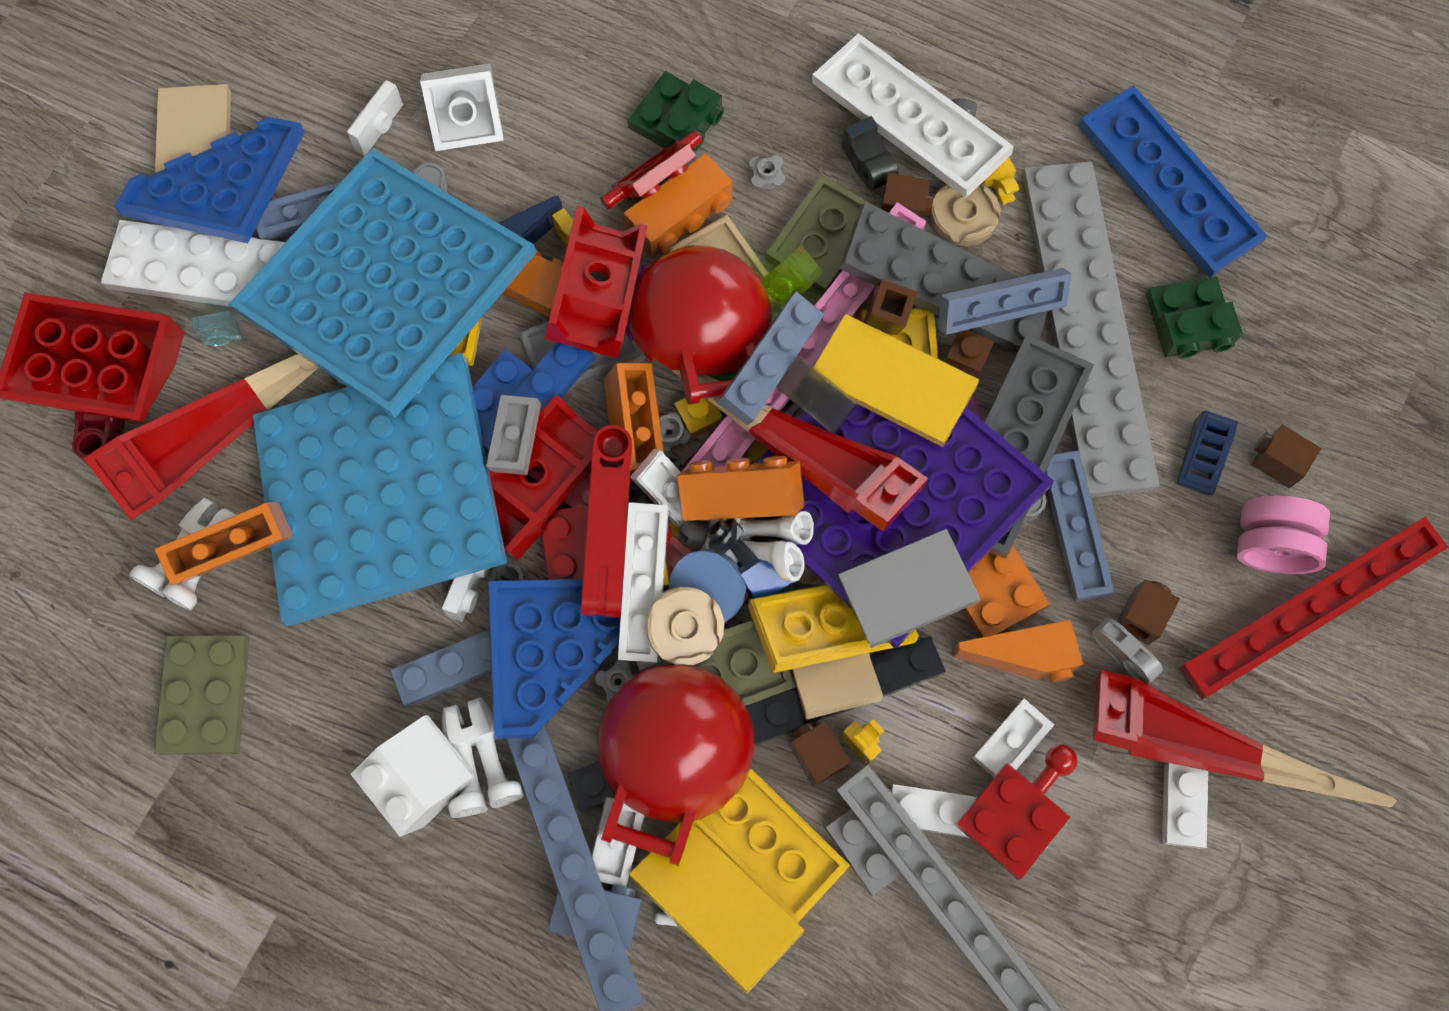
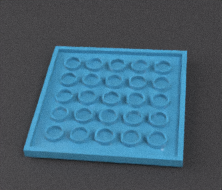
[229,149,537,418]
[253,353,507,626]

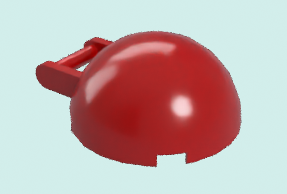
[628,245,772,404]
[597,664,755,866]

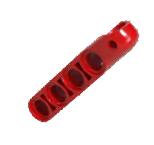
[581,425,632,618]

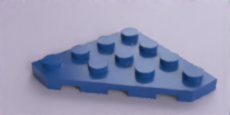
[114,117,305,244]
[488,578,624,739]

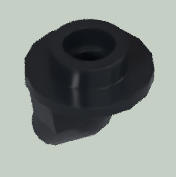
[707,518,758,569]

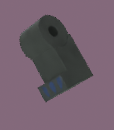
[841,116,898,190]

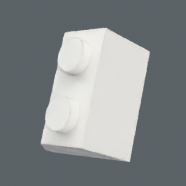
[420,64,504,151]
[351,715,477,837]

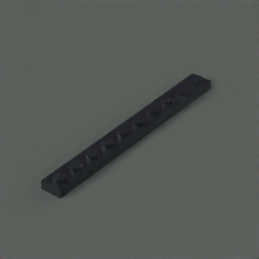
[568,636,946,812]

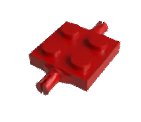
[600,130,703,210]

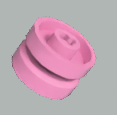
[1237,495,1330,574]

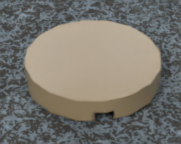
[930,184,1001,247]
[645,587,724,666]

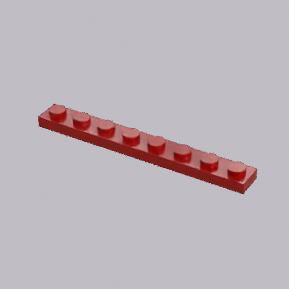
[1179,516,1449,700]

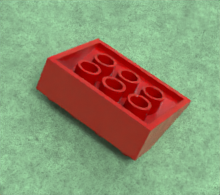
[0,292,185,423]

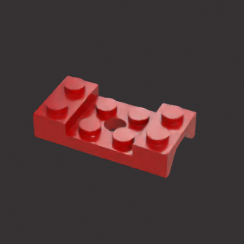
[544,205,648,358]
[489,395,598,561]

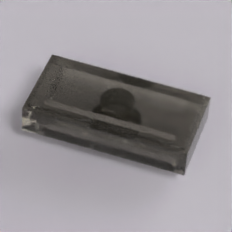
[776,356,859,434]

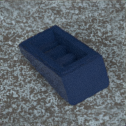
[499,195,563,244]
[1176,411,1238,496]

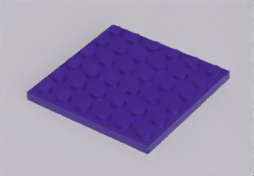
[752,390,1054,649]

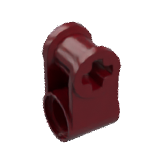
[72,412,125,468]

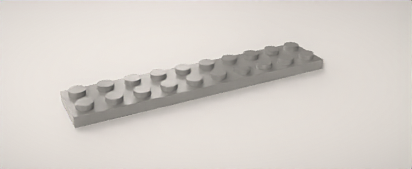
[1022,162,1160,497]

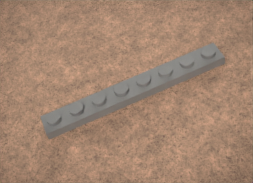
[837,764,1063,1011]

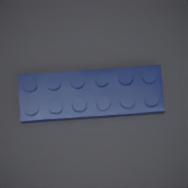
[1078,85,1267,277]

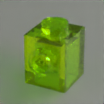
[761,245,824,306]

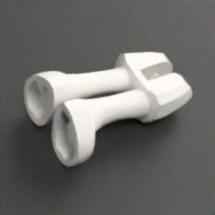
[129,498,237,611]
[701,511,814,581]
[442,697,524,818]

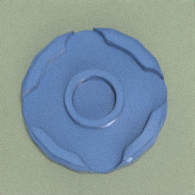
[669,549,746,622]

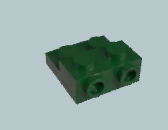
[627,71,724,151]
[1145,276,1243,359]

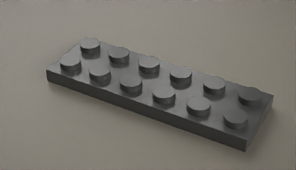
[839,202,1047,353]
[985,334,1094,559]

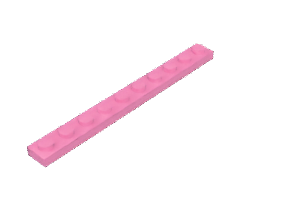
[682,202,927,472]

